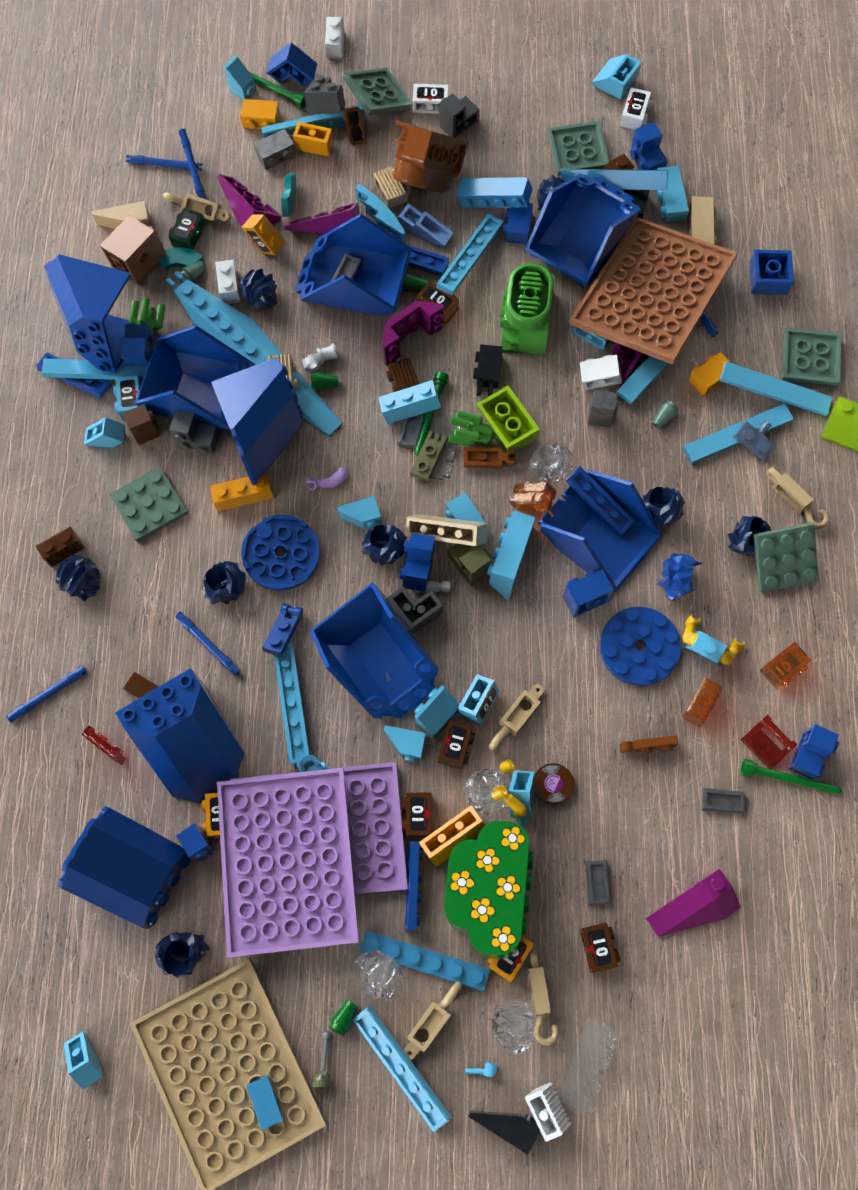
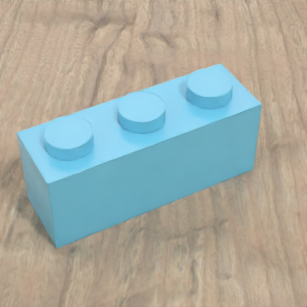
[656,165,689,224]
[378,380,442,425]

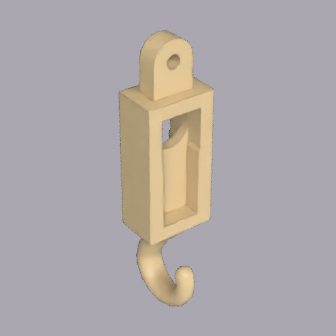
[163,192,231,223]
[766,468,829,529]
[489,684,544,751]
[528,950,559,1046]
[404,981,462,1060]

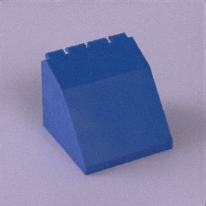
[538,470,663,592]

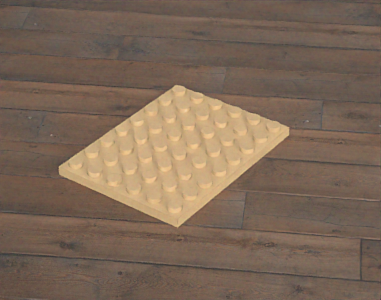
[130,959,327,1190]

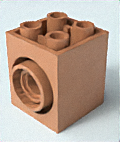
[99,215,166,284]

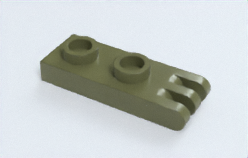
[410,430,448,482]

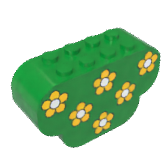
[444,821,533,959]

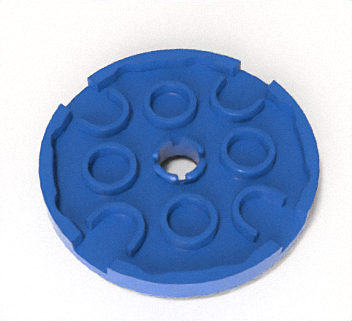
[241,515,320,591]
[600,607,681,686]

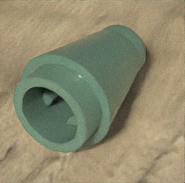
[180,261,206,283]
[652,401,679,430]

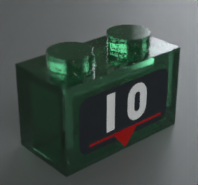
[168,207,206,250]

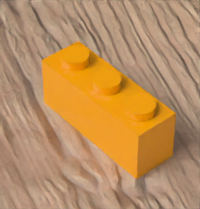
[210,472,274,512]
[419,806,485,867]

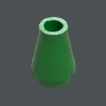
[402,272,427,291]
[311,372,338,390]
[329,1000,357,1036]

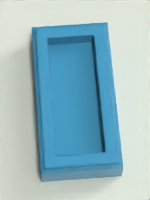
[246,1075,284,1130]

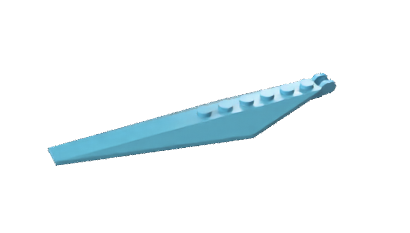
[165,271,342,436]

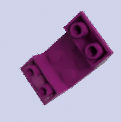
[382,301,444,366]

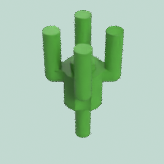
[129,298,165,334]
[448,411,501,447]

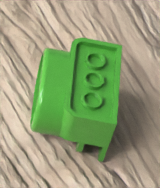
[500,263,555,356]

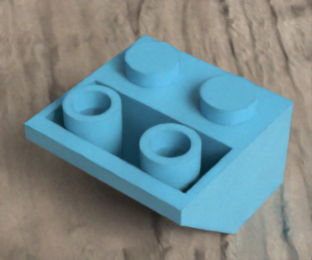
[592,54,642,100]
[414,685,460,740]

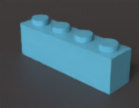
[487,510,535,600]

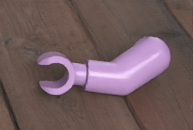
[306,467,348,490]

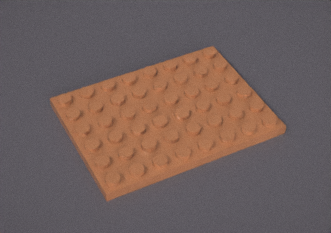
[570,217,737,365]

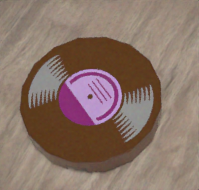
[535,763,575,805]

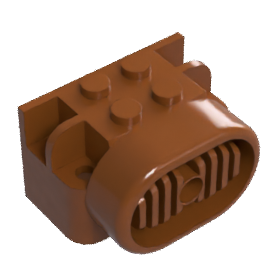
[393,120,469,193]

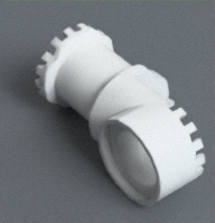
[302,343,339,372]

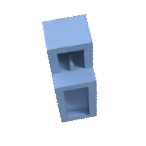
[398,203,454,247]

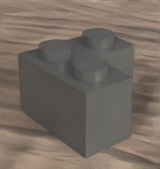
[304,76,346,113]
[439,93,479,138]
[169,409,220,454]
[387,587,443,634]

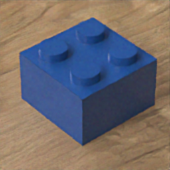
[749,250,794,295]
[563,569,614,618]

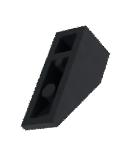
[468,1110,540,1155]

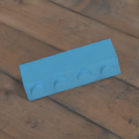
[456,177,533,208]

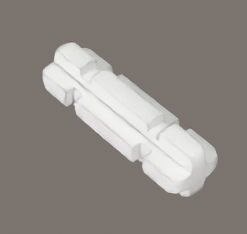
[412,581,450,593]

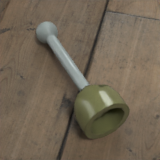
[312,1031,331,1088]

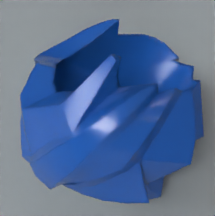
[657,553,702,601]

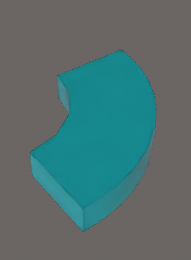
[281,173,297,217]
[158,247,204,271]

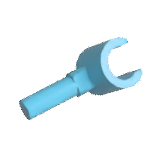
[465,1062,497,1077]

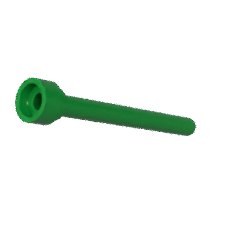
[249,72,306,109]
[414,371,449,456]
[741,759,842,794]

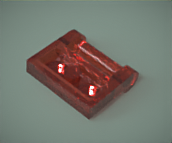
[740,714,798,769]
[82,726,126,765]

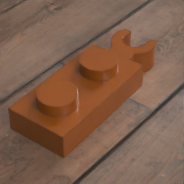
[464,447,516,469]
[619,735,679,754]

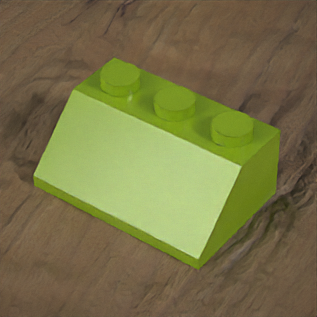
[476,386,540,450]
[821,396,858,452]

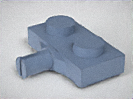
[733,421,776,461]

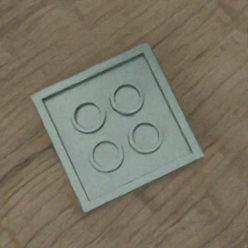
[343,68,413,115]
[547,121,609,176]
[781,327,841,386]
[109,466,188,542]
[753,522,819,593]

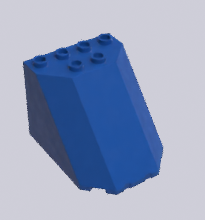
[525,174,641,287]
[295,214,412,317]
[44,254,131,374]
[134,325,255,430]
[211,357,303,486]
[310,582,439,718]
[115,668,245,803]
[58,806,191,929]

